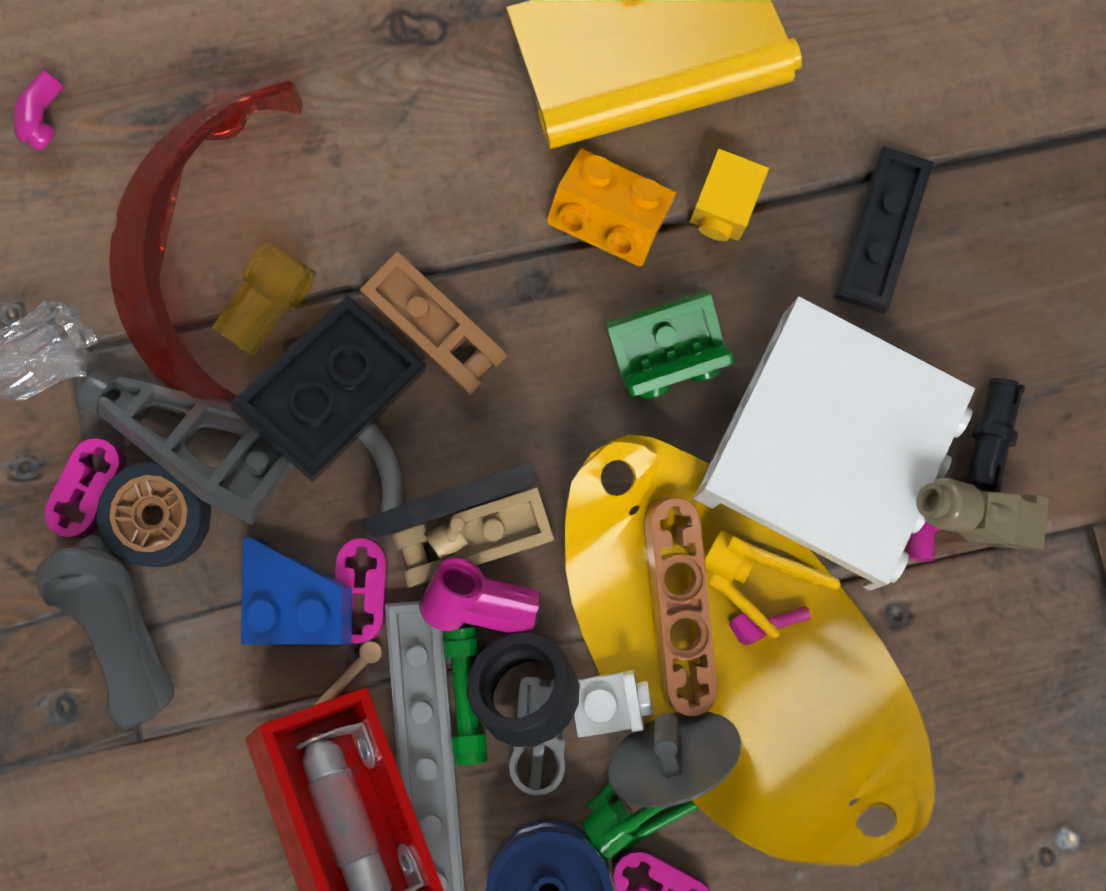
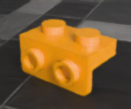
[547,148,677,266]

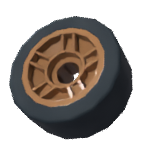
[96,462,211,568]

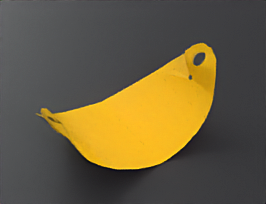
[565,435,935,866]

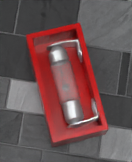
[245,687,444,891]

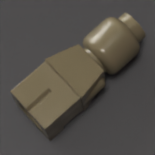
[916,478,1049,550]

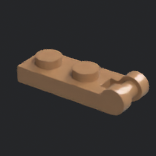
[360,251,507,395]

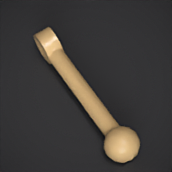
[313,641,382,706]

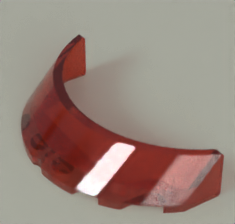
[109,81,303,405]

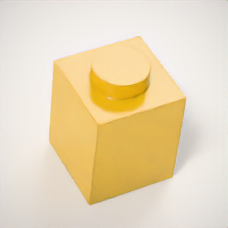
[690,148,769,242]

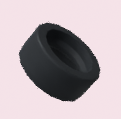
[466,632,580,747]

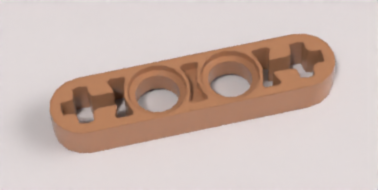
[645,497,717,716]

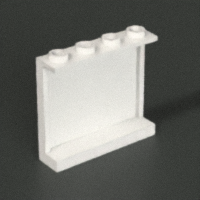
[693,296,975,591]

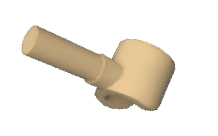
[424,516,468,561]

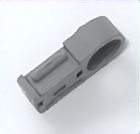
[509,677,565,796]

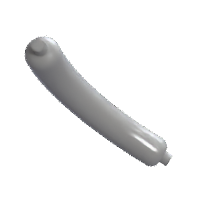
[359,423,404,537]

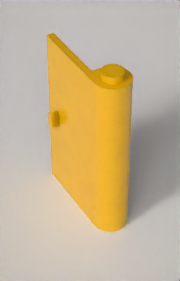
[506,0,802,150]

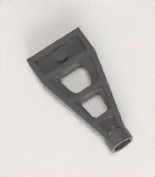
[78,370,295,525]

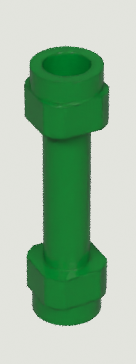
[443,627,488,765]

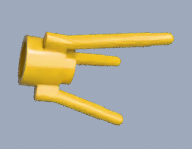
[704,529,841,638]

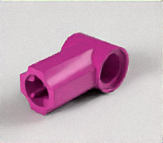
[419,557,539,633]

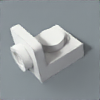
[574,670,653,738]

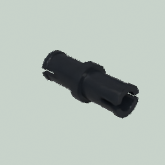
[965,378,1025,492]

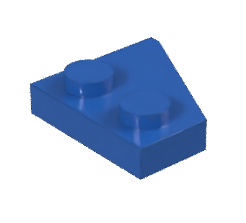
[241,537,352,644]

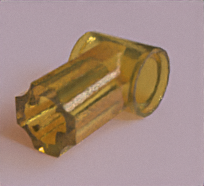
[212,241,316,356]

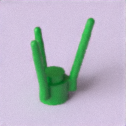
[582,782,699,859]

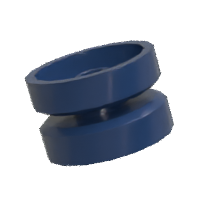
[486,819,614,891]

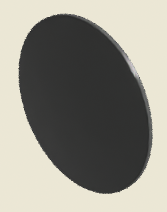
[608,712,742,808]

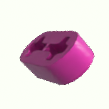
[44,438,127,539]
[335,538,389,644]
[612,847,709,891]

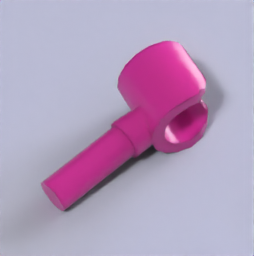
[729,606,811,645]

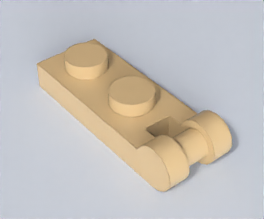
[392,488,554,588]

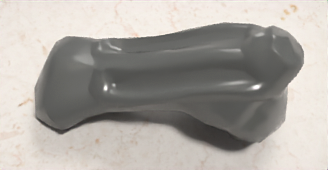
[36,535,174,730]

